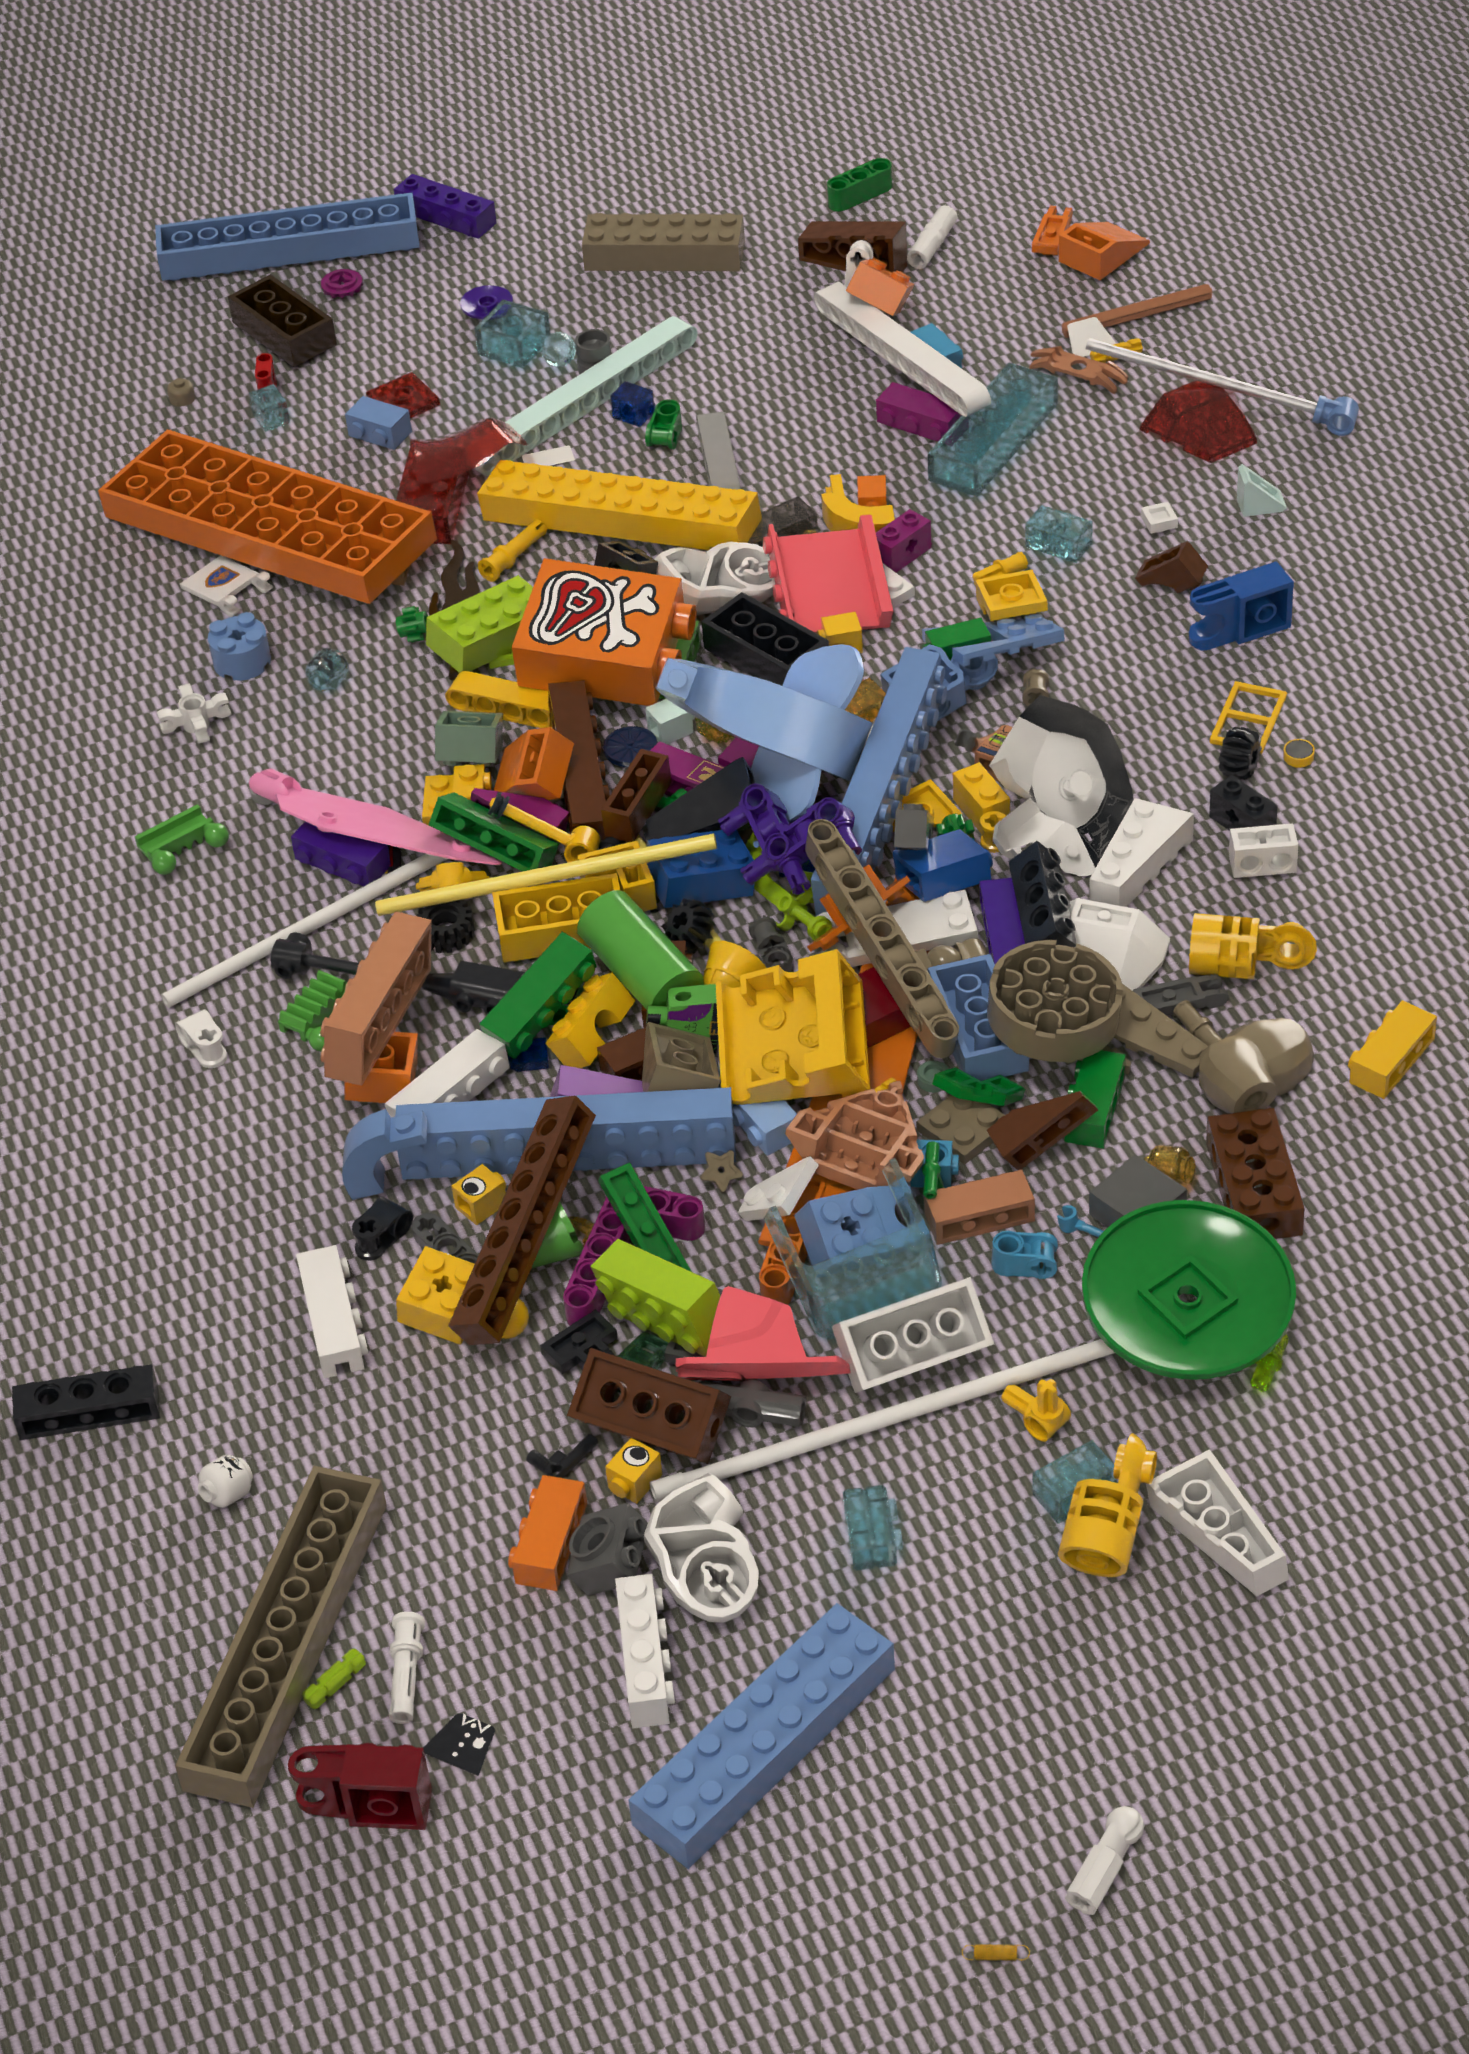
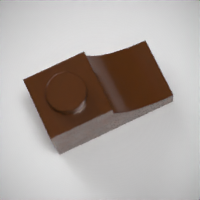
[1135,541,1208,594]

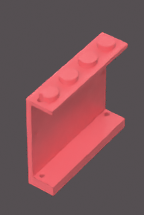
[763,515,893,634]

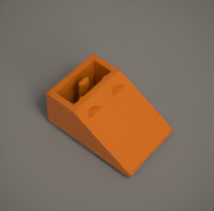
[1059,222,1150,281]
[494,727,574,800]

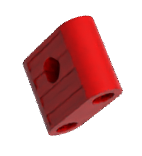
[255,353,277,405]

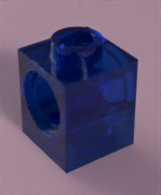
[610,381,656,427]

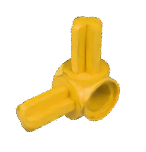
[415,862,490,892]
[1001,1379,1071,1442]

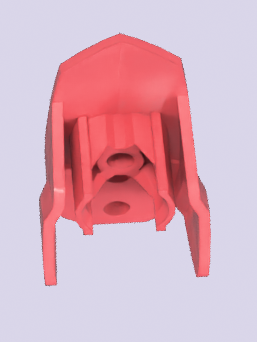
[675,1286,851,1381]

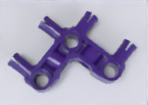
[718,783,862,895]

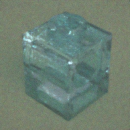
[249,384,290,432]

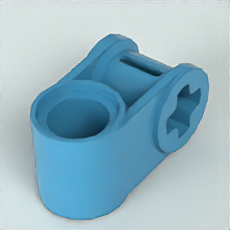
[991,1231,1058,1279]

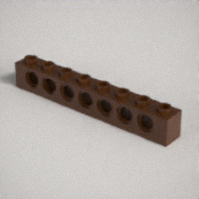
[448,1095,596,1346]

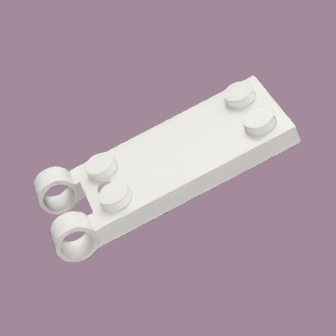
[816,890,979,967]

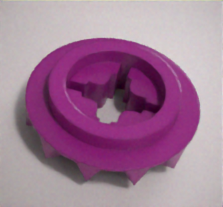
[321,269,363,299]

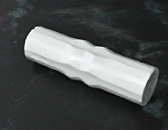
[907,205,958,269]

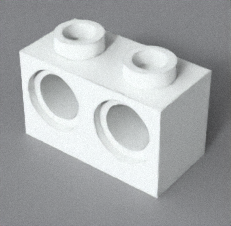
[1229,823,1298,878]

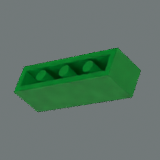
[428,792,559,871]
[479,931,597,1059]

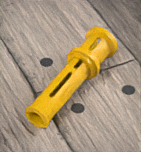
[477,519,547,582]

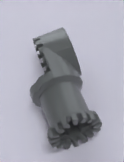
[748,915,793,972]

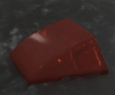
[1139,380,1257,463]

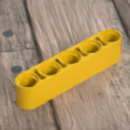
[445,671,552,728]

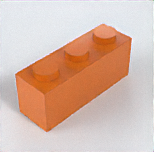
[508,1475,587,1591]

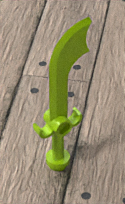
[746,832,832,941]

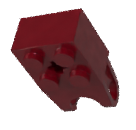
[288,1743,432,1830]

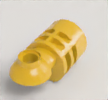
[1189,913,1317,980]
[1058,1433,1157,1577]

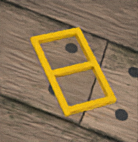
[1210,681,1287,754]

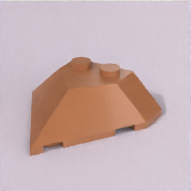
[785,1081,924,1190]

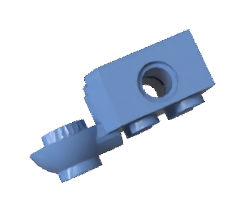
[880,644,998,721]

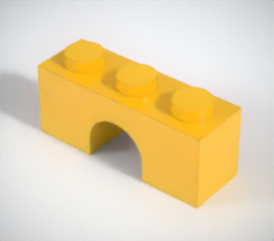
[545,972,636,1068]

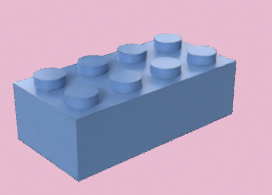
[928,954,1029,1081]

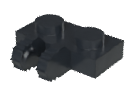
[540,1309,618,1374]

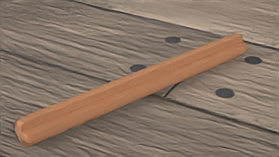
[1062,284,1212,338]

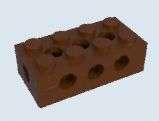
[1206,1108,1305,1239]
[567,1348,732,1464]

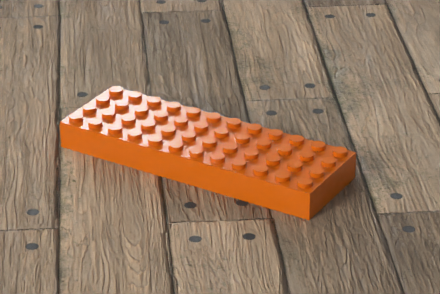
[98,429,437,604]

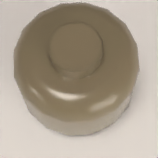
[167,378,195,407]

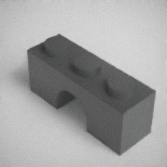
[894,804,934,851]

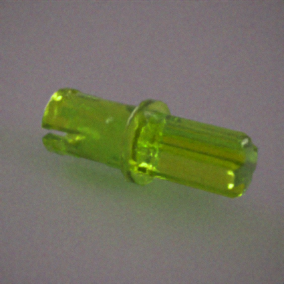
[1250,1333,1289,1392]

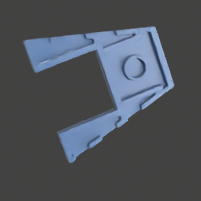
[922,614,1065,666]

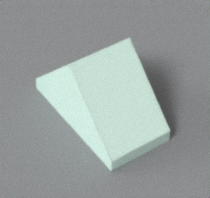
[1237,464,1287,517]

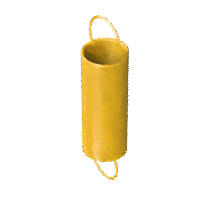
[962,1944,1030,1961]

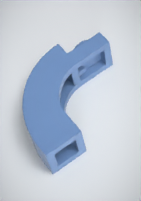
[342,1109,427,1200]

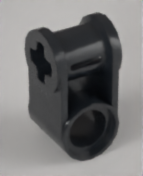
[352,1197,413,1261]

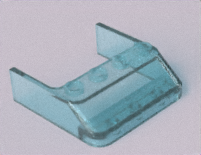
[764,1158,942,1339]

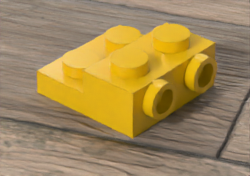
[976,570,1048,621]
[422,764,492,826]

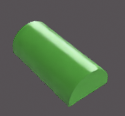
[577,890,704,1010]

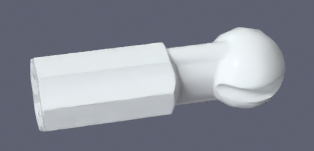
[1065,1806,1145,1915]

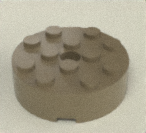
[987,940,1123,1063]

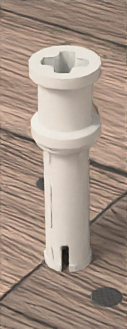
[389,1612,425,1724]

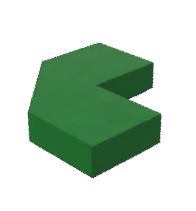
[932,1067,1026,1106]

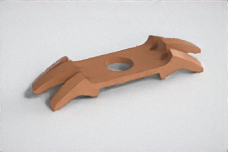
[1029,346,1128,394]

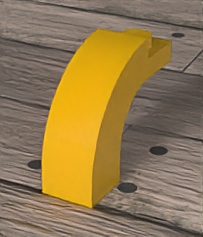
[821,474,895,533]

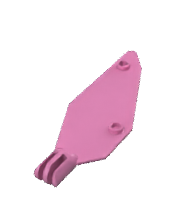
[249,768,502,865]

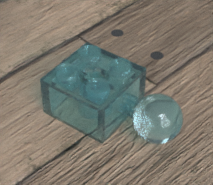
[474,300,576,368]

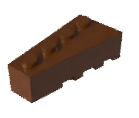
[798,221,908,272]

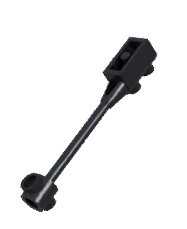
[270,932,521,1015]

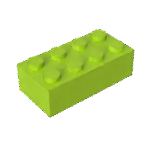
[426,575,533,673]
[590,1239,721,1357]

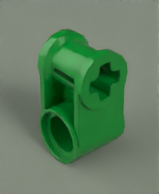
[645,399,682,450]

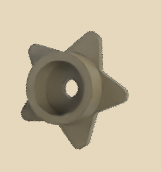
[700,1150,743,1193]

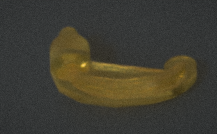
[568,1216,594,1247]

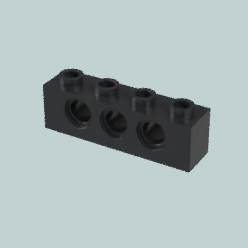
[1008,841,1076,947]
[12,1364,160,1441]

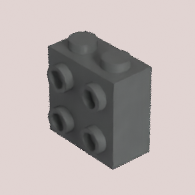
[1089,1154,1187,1227]

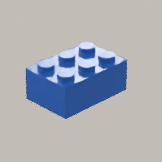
[647,829,755,908]

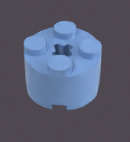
[208,612,271,681]

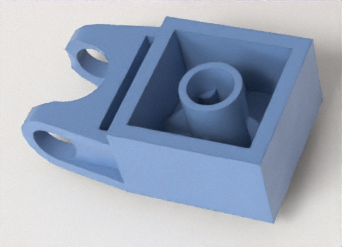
[794,1185,929,1279]

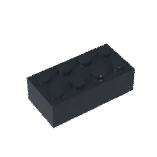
[702,592,829,686]

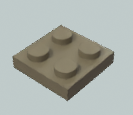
[916,1095,1005,1165]

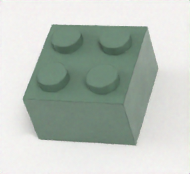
[435,711,503,767]

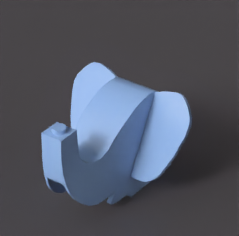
[655,644,873,823]

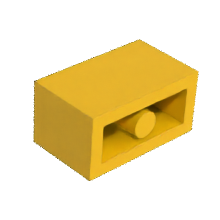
[953,762,1010,835]

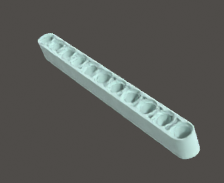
[463,316,698,476]

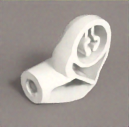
[654,542,775,616]
[644,1473,759,1623]

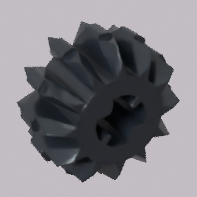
[1218,727,1262,780]
[661,898,717,954]

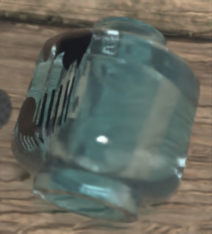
[305,648,349,691]

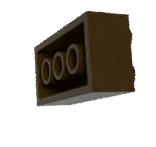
[228,274,337,367]

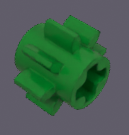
[396,606,428,643]
[936,814,975,840]

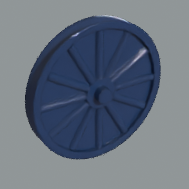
[603,726,657,767]

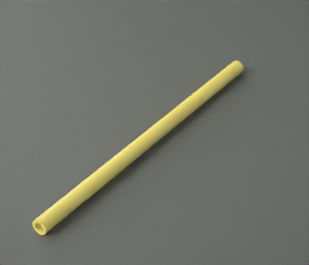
[375,833,717,916]

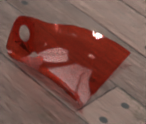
[410,417,528,484]

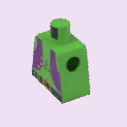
[646,984,718,1053]

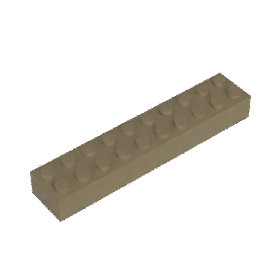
[175,1466,387,1808]

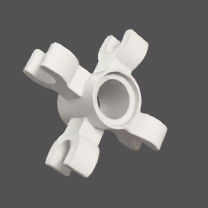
[157,683,231,744]

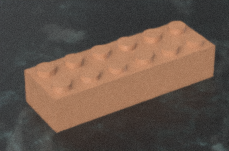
[320,911,432,1086]

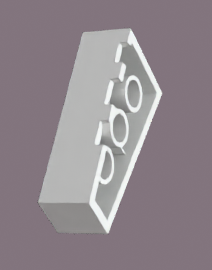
[1089,798,1194,907]
[1146,1449,1289,1596]

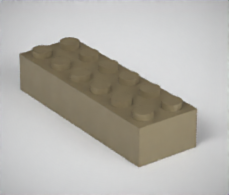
[582,213,745,271]

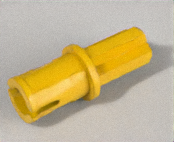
[972,552,1028,586]

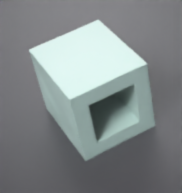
[645,699,695,744]

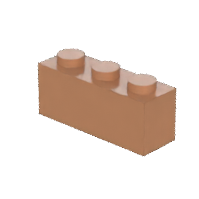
[924,1170,1035,1245]

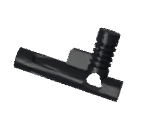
[526,1434,598,1478]

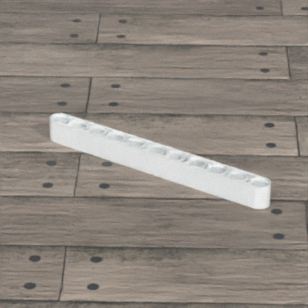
[813,282,991,417]

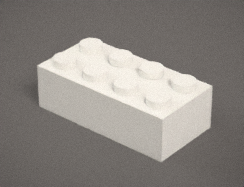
[831,1277,994,1393]

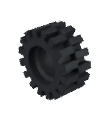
[416,900,475,953]

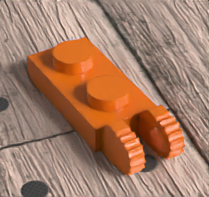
[1032,205,1073,255]

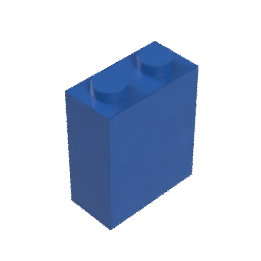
[893,829,993,902]

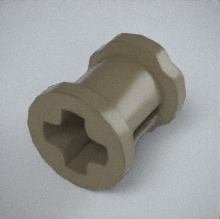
[1022,669,1049,706]

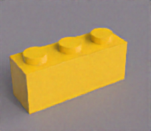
[1348,1000,1437,1099]

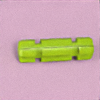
[302,1648,366,1709]

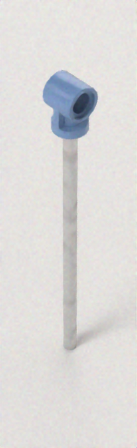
[1085,339,1359,436]

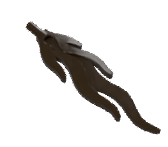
[429,539,480,681]

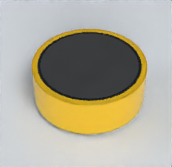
[1283,739,1315,768]

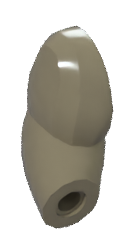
[1199,1018,1314,1113]

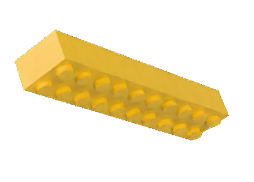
[477,460,762,550]

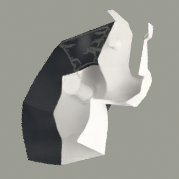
[989,695,1134,876]

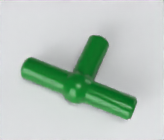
[922,1141,945,1199]

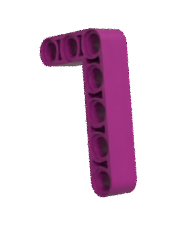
[563,1186,705,1326]

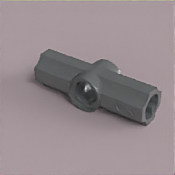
[699,1380,806,1428]

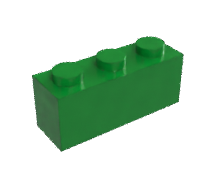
[1064,1050,1126,1149]

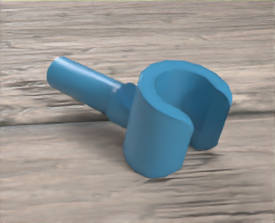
[1057,1205,1104,1237]

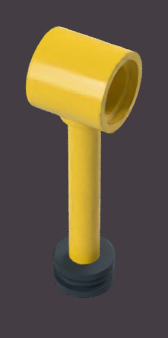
[488,792,601,863]

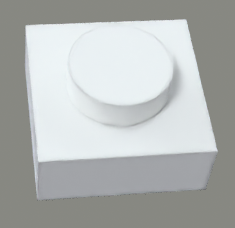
[1141,502,1178,534]

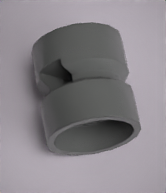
[575,329,611,375]

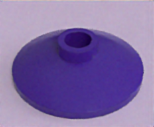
[460,285,513,319]

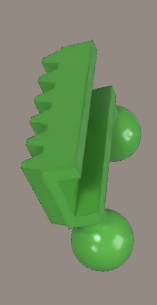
[134,804,229,875]
[278,970,347,1052]

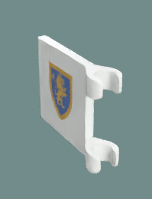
[180,555,273,617]

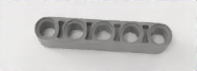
[696,411,741,490]

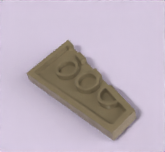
[1114,984,1209,1077]

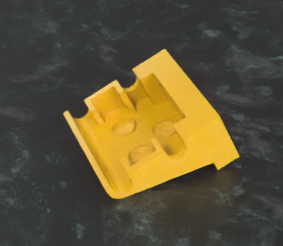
[715,949,870,1105]

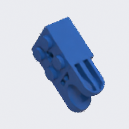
[1189,561,1294,651]

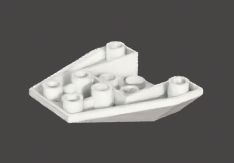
[1069,898,1170,991]

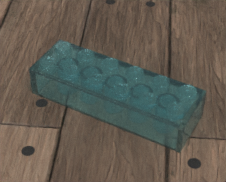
[927,362,1058,497]

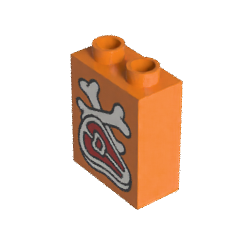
[512,558,697,706]

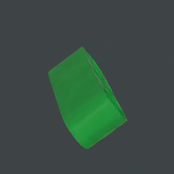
[827,158,893,212]

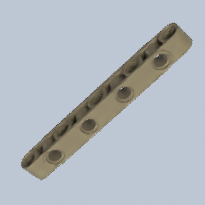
[805,819,959,1058]

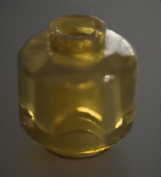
[1144,1145,1196,1187]

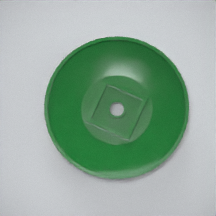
[1082,1200,1296,1380]

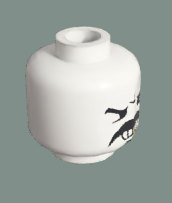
[198,1454,253,1508]

